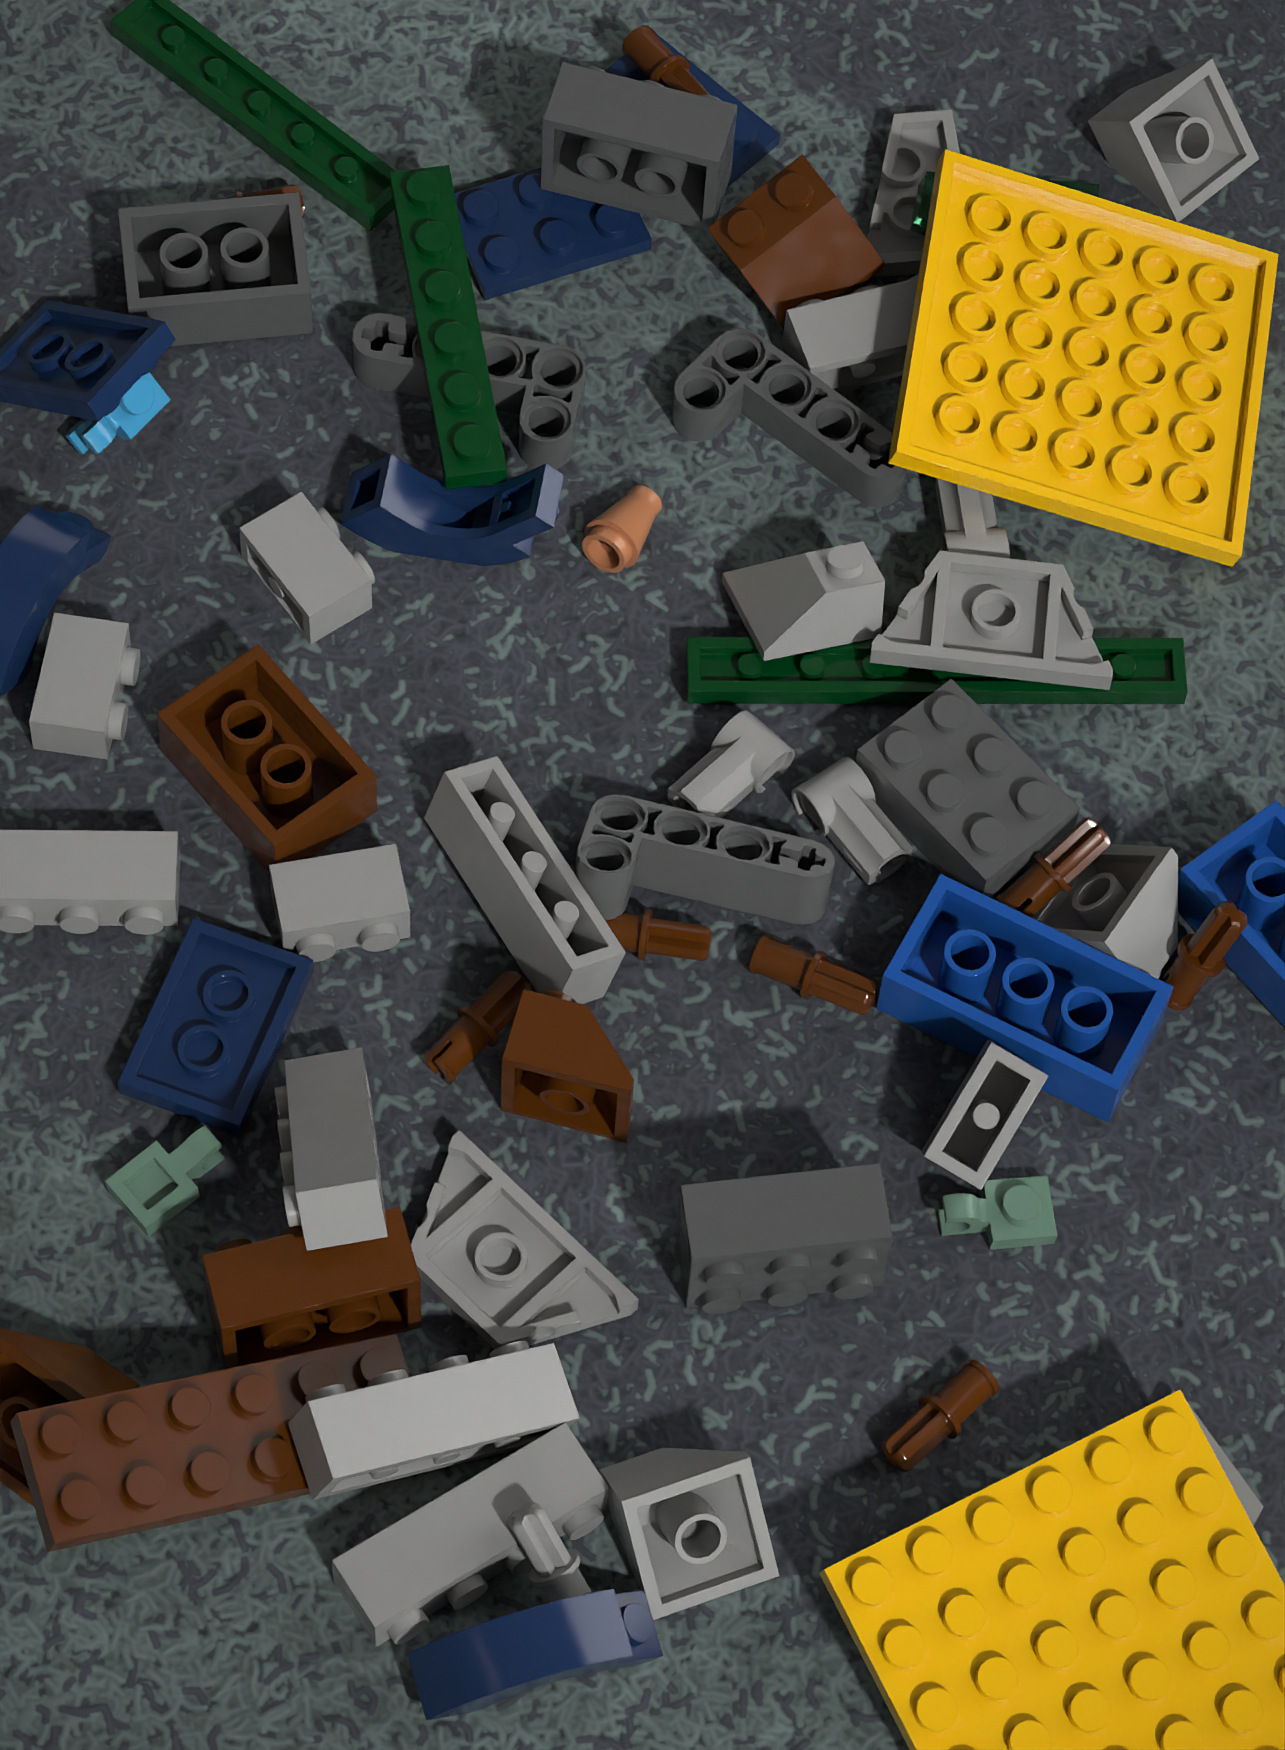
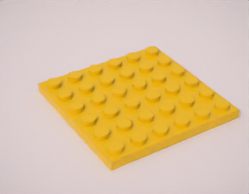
[888,149,1279,567]
[819,1389,1285,1750]

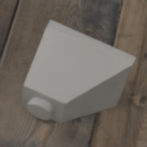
[1088,58,1259,222]
[722,541,885,661]
[1032,844,1178,979]
[599,1448,779,1620]

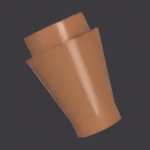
[582,485,662,573]

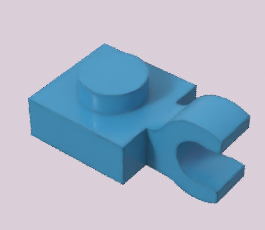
[65,372,171,454]

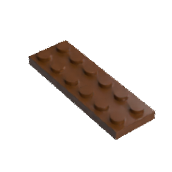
[10,1334,410,1552]

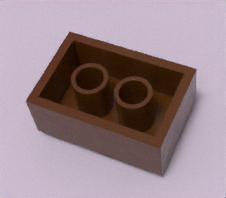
[157,644,377,873]
[202,1207,421,1369]

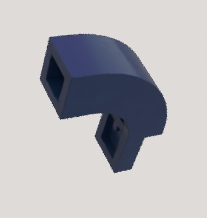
[340,454,564,566]
[0,506,111,697]
[407,1589,663,1720]

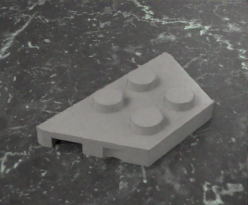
[869,550,1113,690]
[411,1130,639,1350]

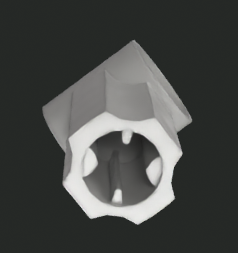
[935,478,1010,558]
[667,710,795,818]
[791,757,913,885]

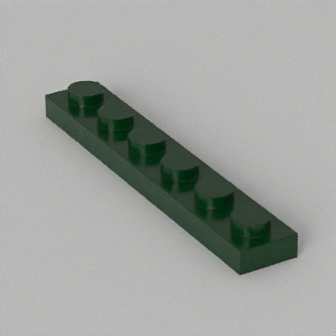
[110,0,396,231]
[390,165,507,490]

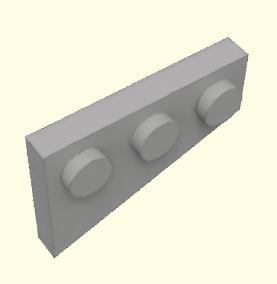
[867,110,960,278]

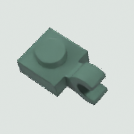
[105,1126,225,1237]
[937,1176,1058,1250]

